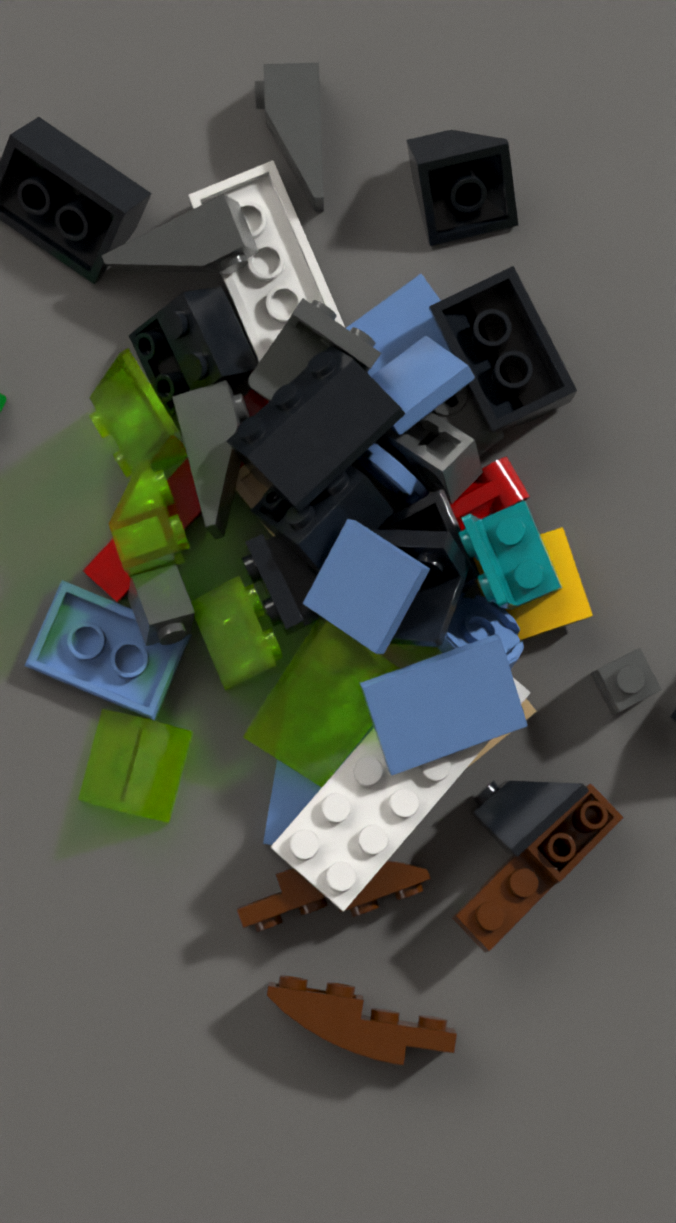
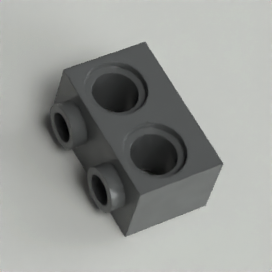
[378,412,483,504]

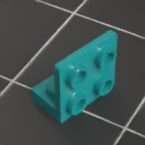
[459,501,563,610]

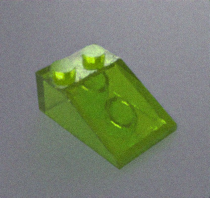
[89,348,188,485]
[242,617,400,787]

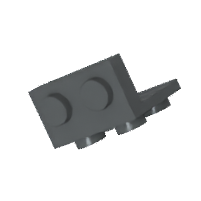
[248,298,381,402]

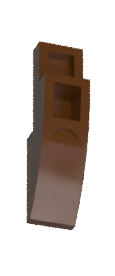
[452,783,624,953]
[237,860,431,932]
[267,975,457,1066]

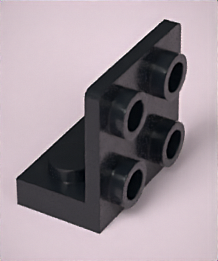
[370,529,470,647]

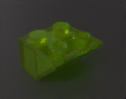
[108,459,190,578]
[191,576,283,693]

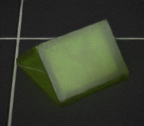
[78,708,193,823]

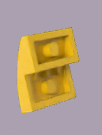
[473,527,593,641]

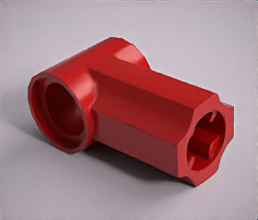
[450,456,530,531]

